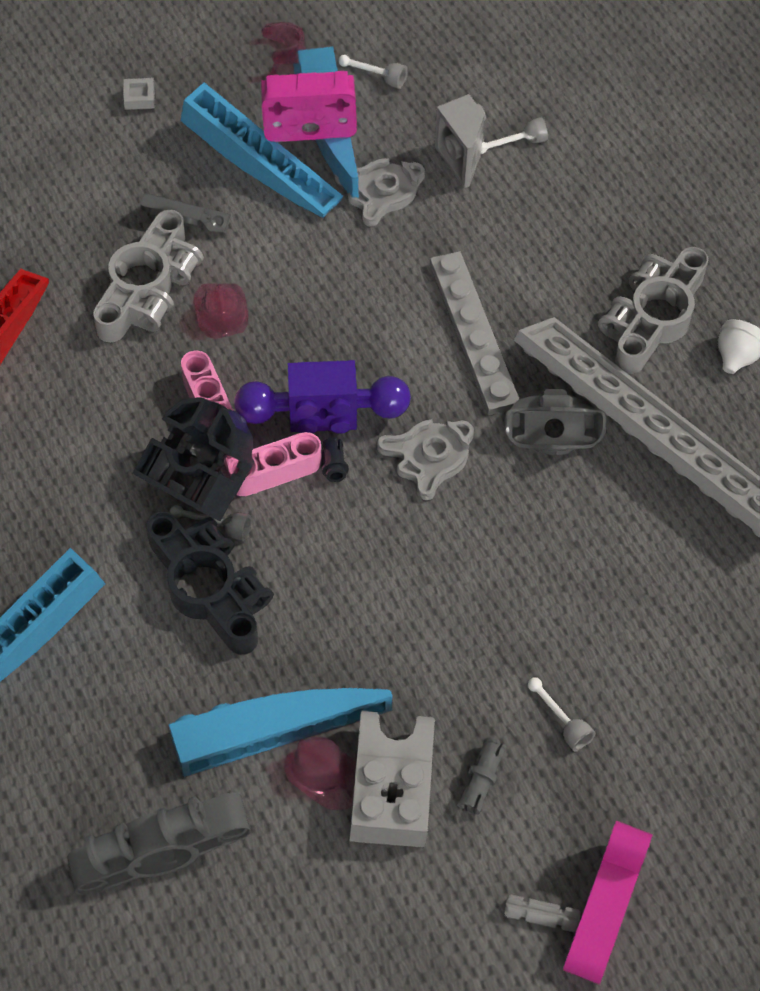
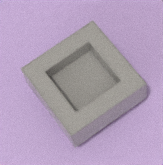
[124,78,155,110]

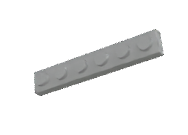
[430,251,520,416]

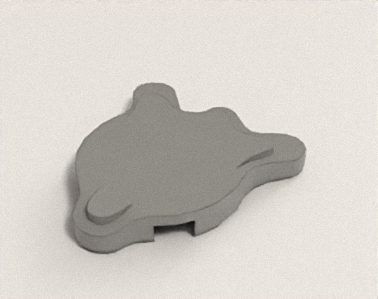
[335,158,425,227]
[377,419,474,500]

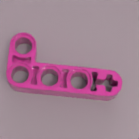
[563,820,653,985]

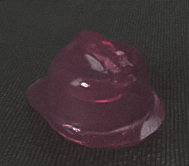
[194,283,249,339]
[284,737,356,811]

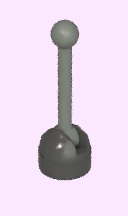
[170,505,252,541]

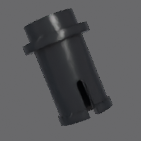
[322,437,349,482]

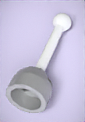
[338,55,408,89]
[481,117,548,153]
[528,677,596,752]

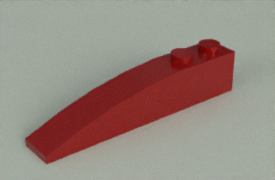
[0,269,49,365]

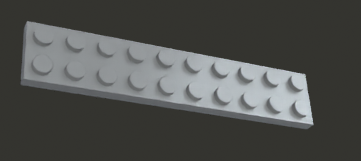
[514,317,760,538]

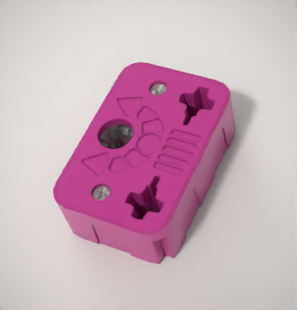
[261,71,357,142]

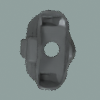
[504,389,606,455]

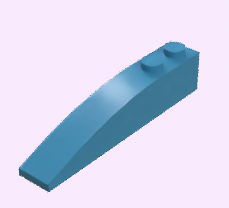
[293,47,359,198]
[180,83,343,218]
[0,548,105,682]
[169,688,393,777]

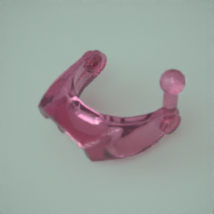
[261,22,307,76]

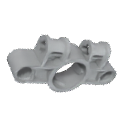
[93,210,204,343]
[598,247,708,374]

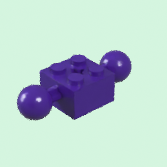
[234,360,411,434]

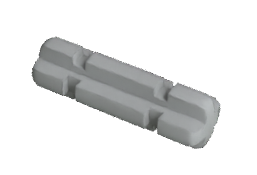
[505,895,581,932]

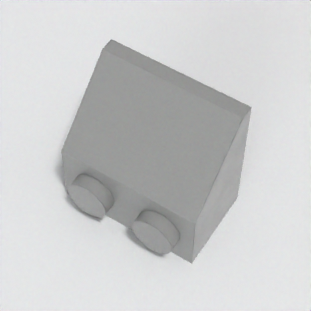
[435,94,486,188]

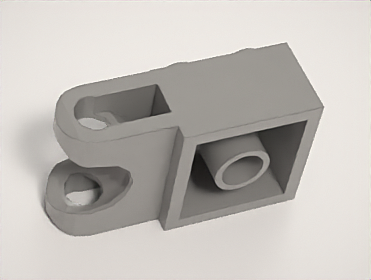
[349,711,435,847]

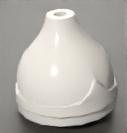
[718,319,760,374]

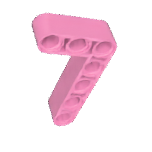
[181,350,321,496]

